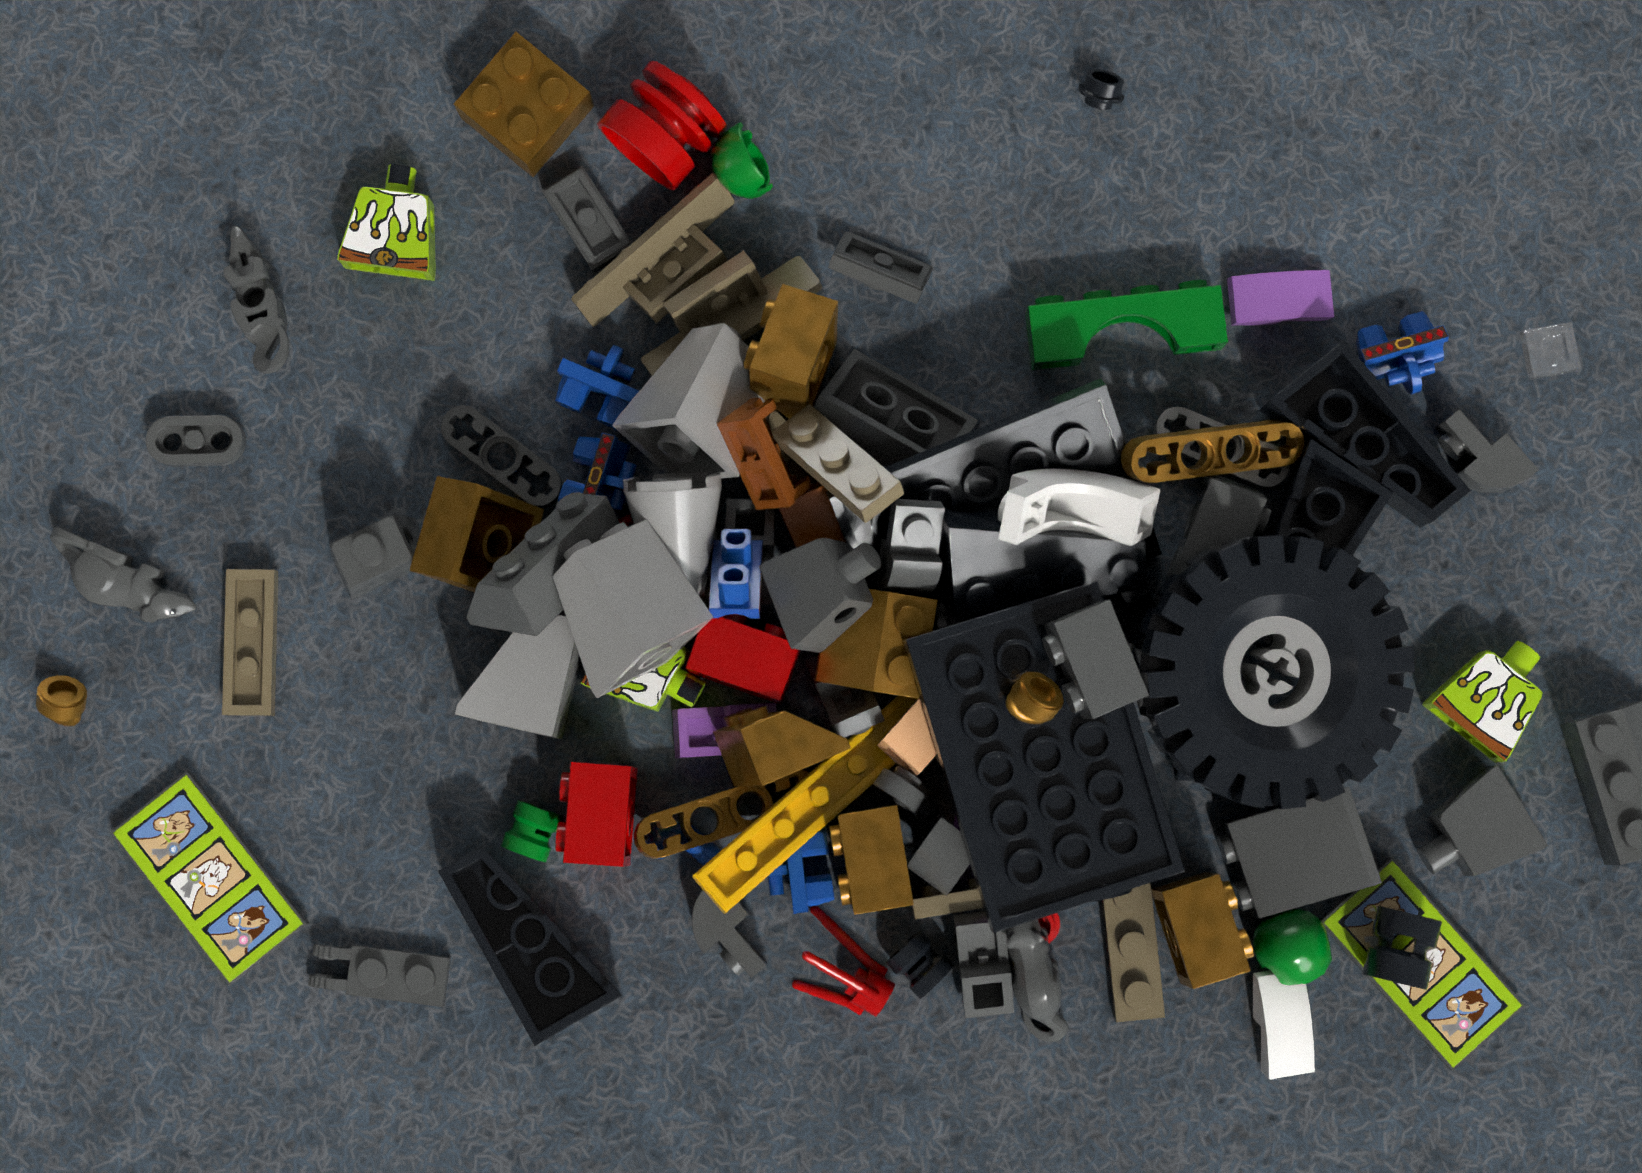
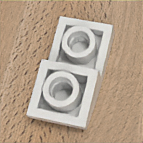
[1253,970,1315,1079]

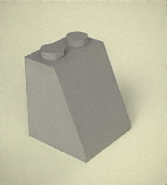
[612,323,770,479]
[553,519,713,698]
[455,610,581,740]

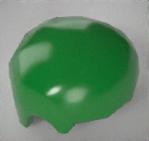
[711,122,773,199]
[1252,909,1332,986]

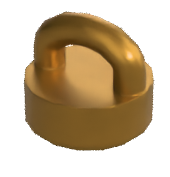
[1005,672,1064,724]
[36,675,87,726]

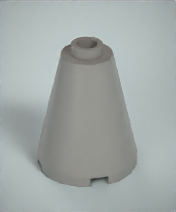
[623,472,722,595]

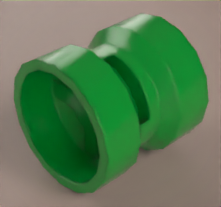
[500,800,563,863]

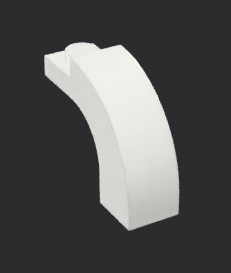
[998,469,1161,546]

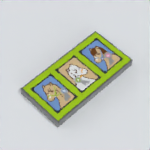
[110,771,309,986]
[1320,857,1525,1071]

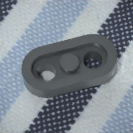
[146,415,246,467]
[873,765,937,826]

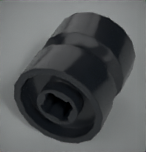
[1362,906,1442,990]

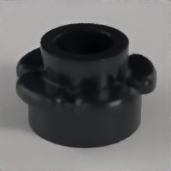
[1078,69,1125,110]

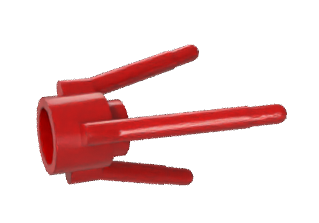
[792,905,895,1017]

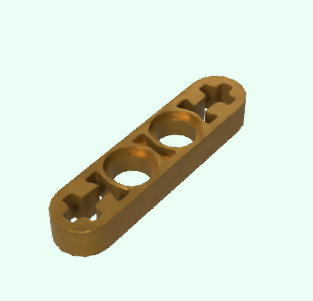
[1121,420,1305,483]
[633,770,809,859]

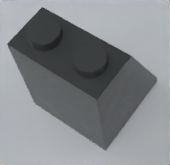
[1217,787,1382,918]

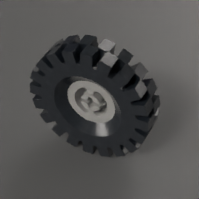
[1134,535,1415,810]

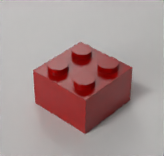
[686,614,801,705]
[555,762,638,867]

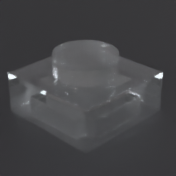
[1520,322,1581,380]

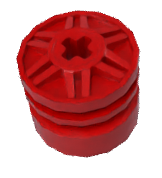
[597,61,727,190]

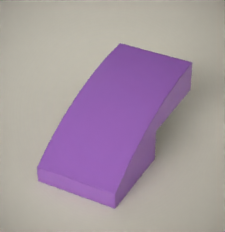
[1227,270,1334,326]
[672,703,777,759]

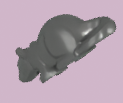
[223,226,289,374]
[50,526,196,623]
[1005,919,1068,1042]

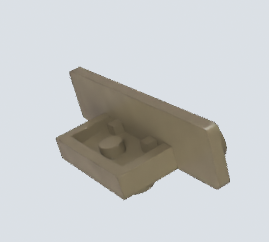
[571,173,735,327]
[641,250,822,376]

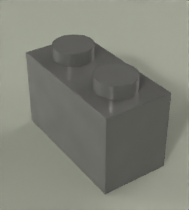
[1042,600,1149,719]

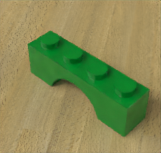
[1025,280,1228,370]

